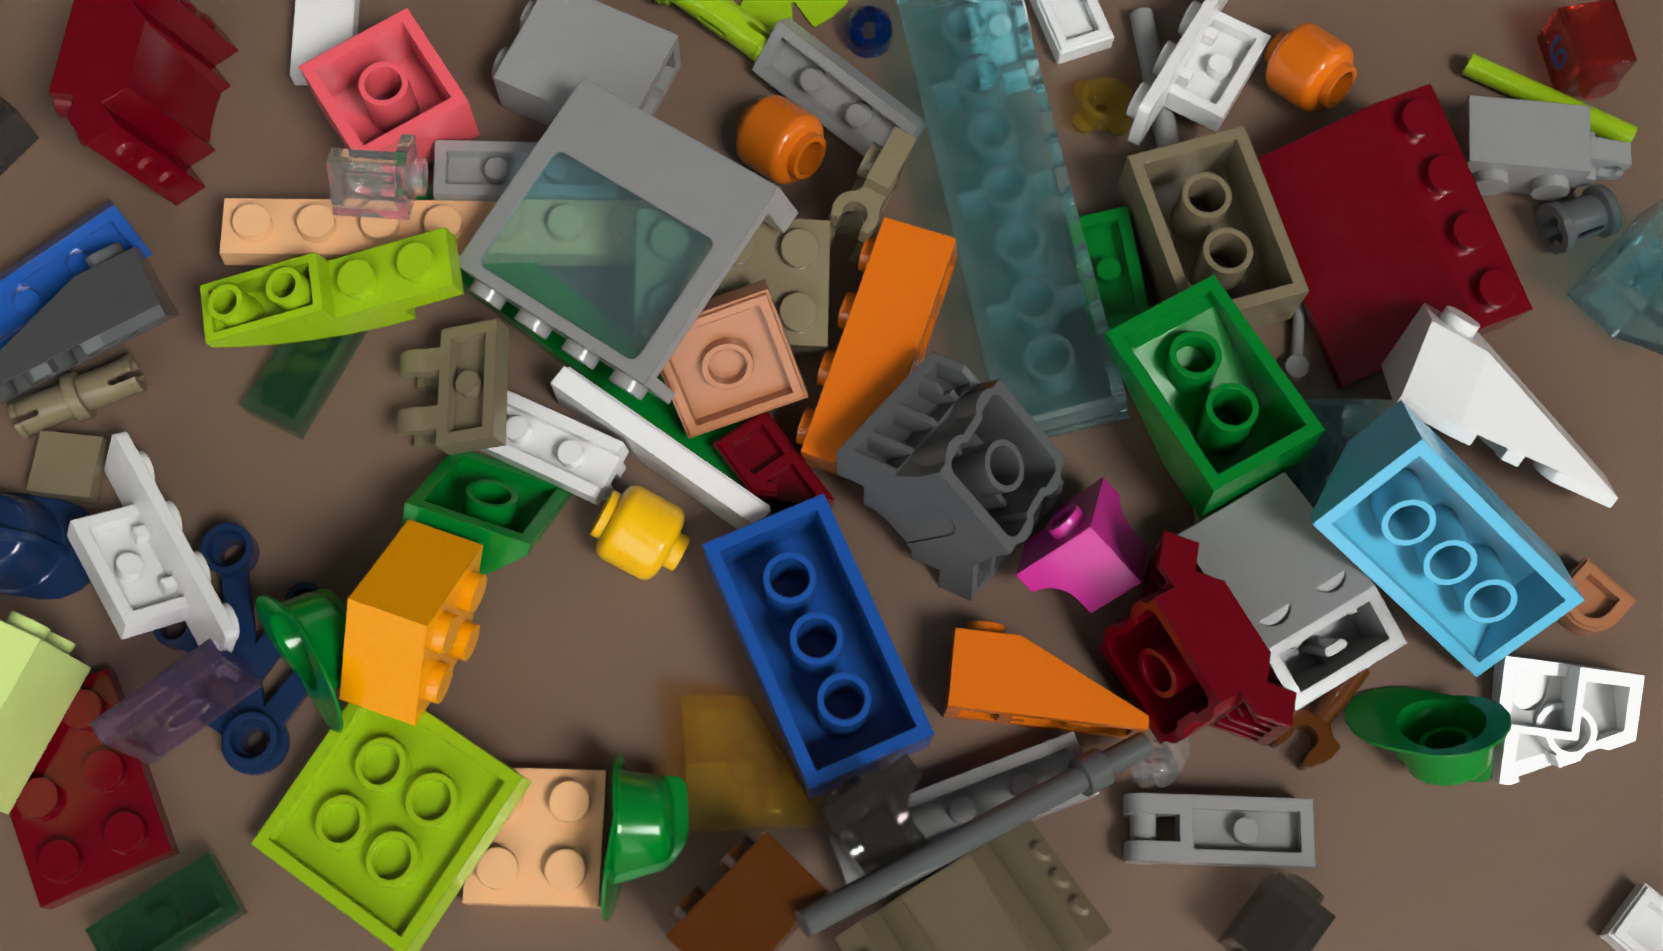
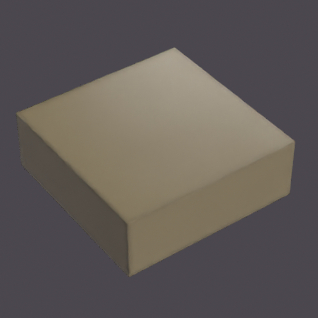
[26,430,110,504]

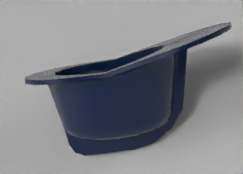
[0,493,91,600]

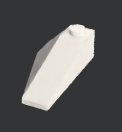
[1381,303,1618,508]

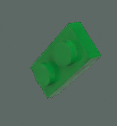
[1067,206,1149,340]

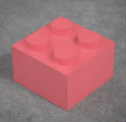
[299,8,480,194]

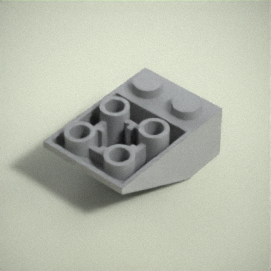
[1176,472,1407,711]

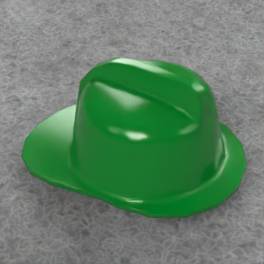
[255,589,347,733]
[1345,686,1512,786]
[601,754,690,921]

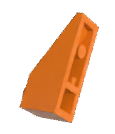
[943,621,1149,739]

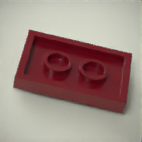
[9,668,180,910]

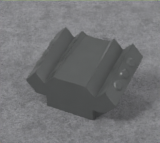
[836,351,1067,601]

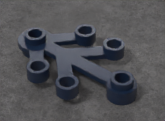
[153,523,320,776]

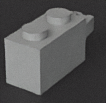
[1449,95,1632,201]

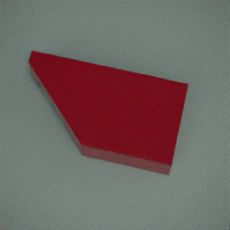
[713,411,835,508]

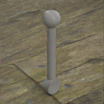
[1282,304,1310,381]

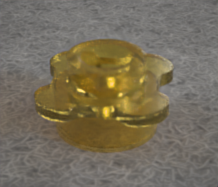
[1072,76,1133,137]

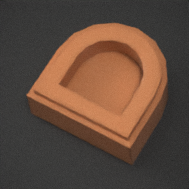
[1558,557,1637,637]

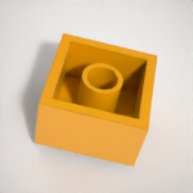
[339,519,487,726]

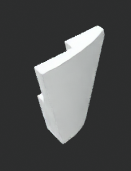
[1491,655,1645,785]

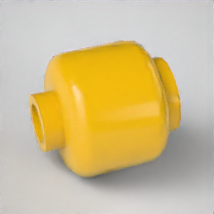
[589,485,690,580]

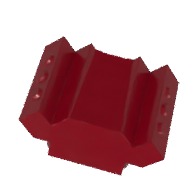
[49,0,239,206]
[1098,530,1297,746]

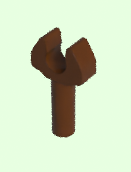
[1270,668,1370,771]

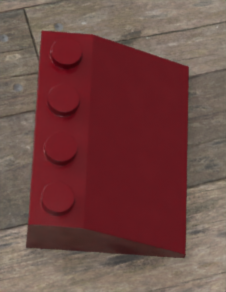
[1257,83,1533,390]

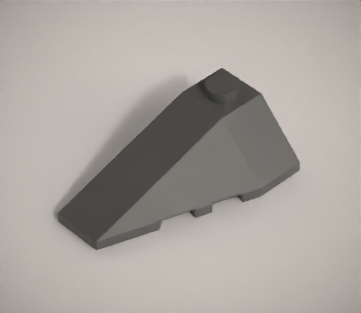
[0,242,179,404]

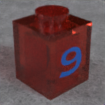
[1536,0,1637,100]

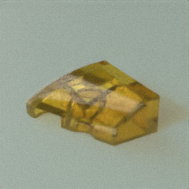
[681,695,819,833]

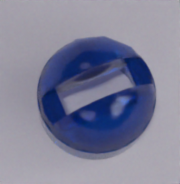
[845,6,893,58]

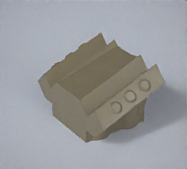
[835,820,1112,951]

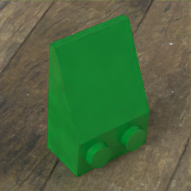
[1104,274,1325,518]

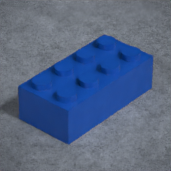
[702,493,934,800]

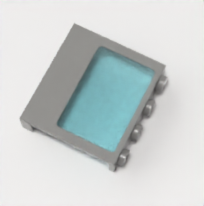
[459,77,799,404]

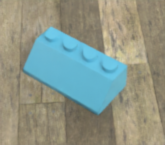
[1310,400,1585,677]

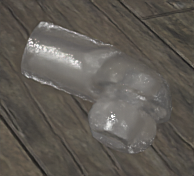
[1130,736,1192,789]

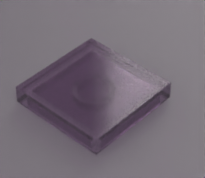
[89,638,263,764]

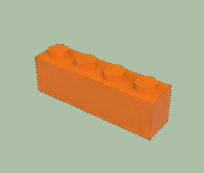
[796,217,958,477]

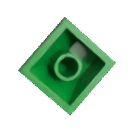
[401,451,572,575]

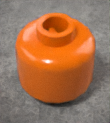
[1265,22,1357,113]
[736,94,826,185]

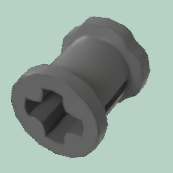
[1536,184,1622,255]

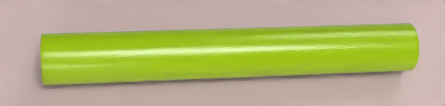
[1461,53,1638,143]

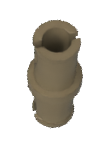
[7,353,148,439]

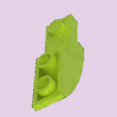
[200,227,464,348]

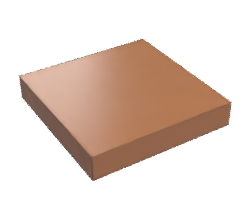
[642,279,809,439]

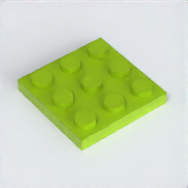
[251,703,532,951]

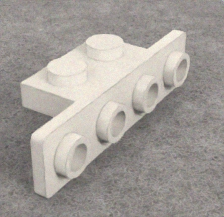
[1126,0,1271,146]
[67,431,240,671]

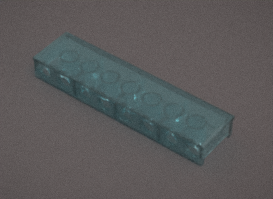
[897,0,1130,438]

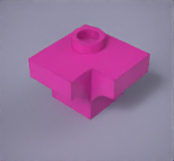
[1016,477,1149,613]

